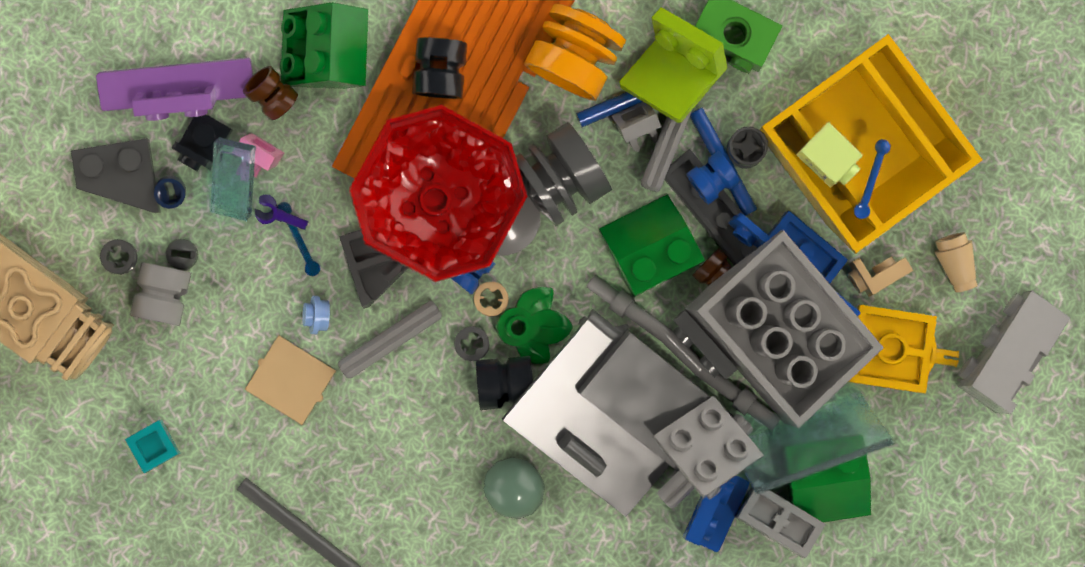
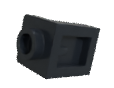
[172,115,233,171]

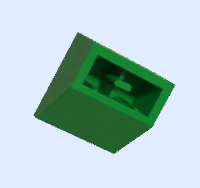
[280,2,368,89]

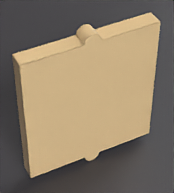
[245,335,336,425]

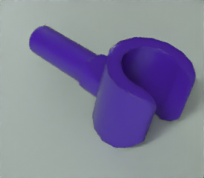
[255,194,309,230]

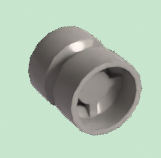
[130,262,191,326]

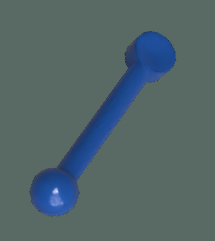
[854,139,891,219]

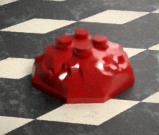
[349,105,528,283]

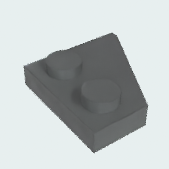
[71,138,160,213]
[339,230,408,309]

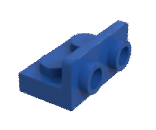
[682,476,749,552]

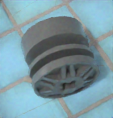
[515,122,612,226]

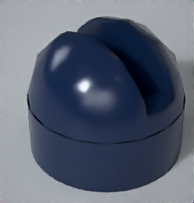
[154,176,186,209]

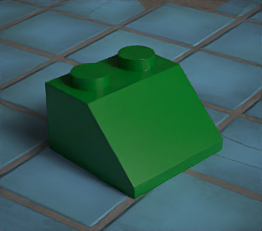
[599,194,705,297]
[782,438,871,522]

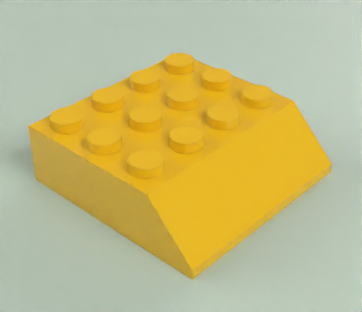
[759,34,983,254]

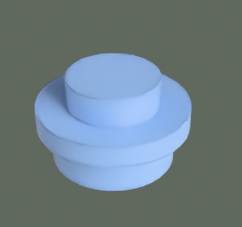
[302,295,330,335]

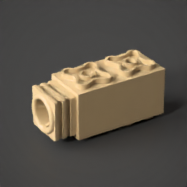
[0,234,114,381]

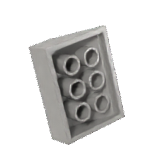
[685,230,884,428]

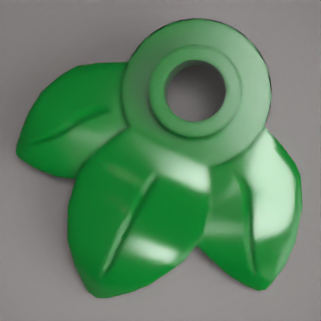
[496,287,573,364]

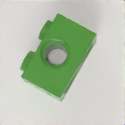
[695,0,783,74]

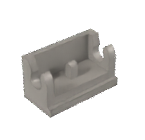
[735,483,826,558]

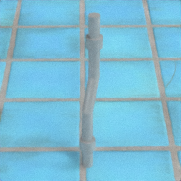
[587,275,781,431]

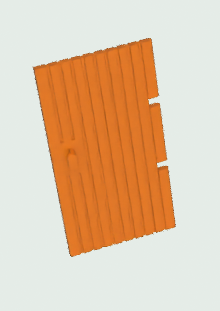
[332,0,575,179]

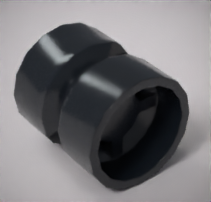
[412,38,467,99]
[476,356,533,410]

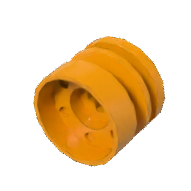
[524,4,626,101]

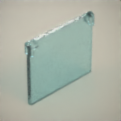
[743,391,894,495]

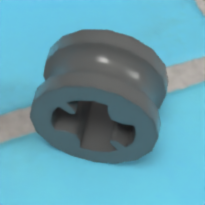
[100,239,138,275]
[454,326,490,361]

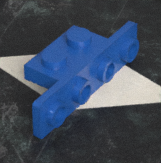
[728,211,861,317]

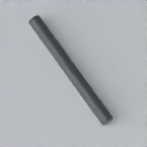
[237,478,361,567]

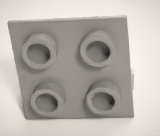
[653,395,764,499]

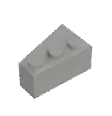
[958,290,1070,414]

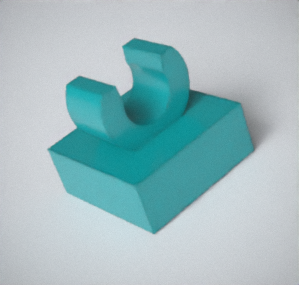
[125,420,181,473]

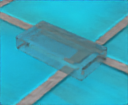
[210,137,256,221]

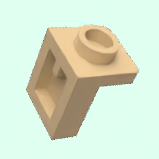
[848,256,914,297]

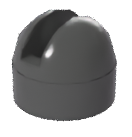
[166,239,198,270]

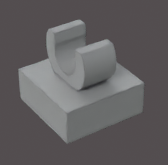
[612,102,661,152]

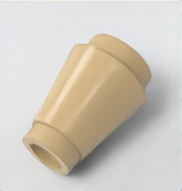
[934,232,978,292]

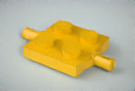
[848,305,959,394]

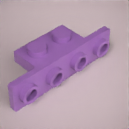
[96,58,253,121]

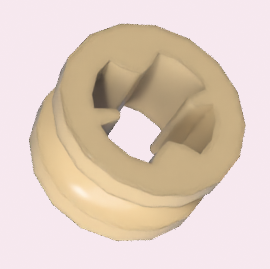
[474,281,509,317]

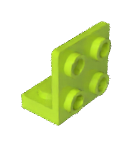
[619,7,727,123]

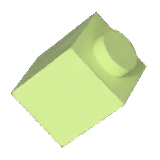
[796,122,863,187]

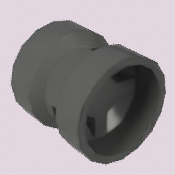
[726,127,768,169]

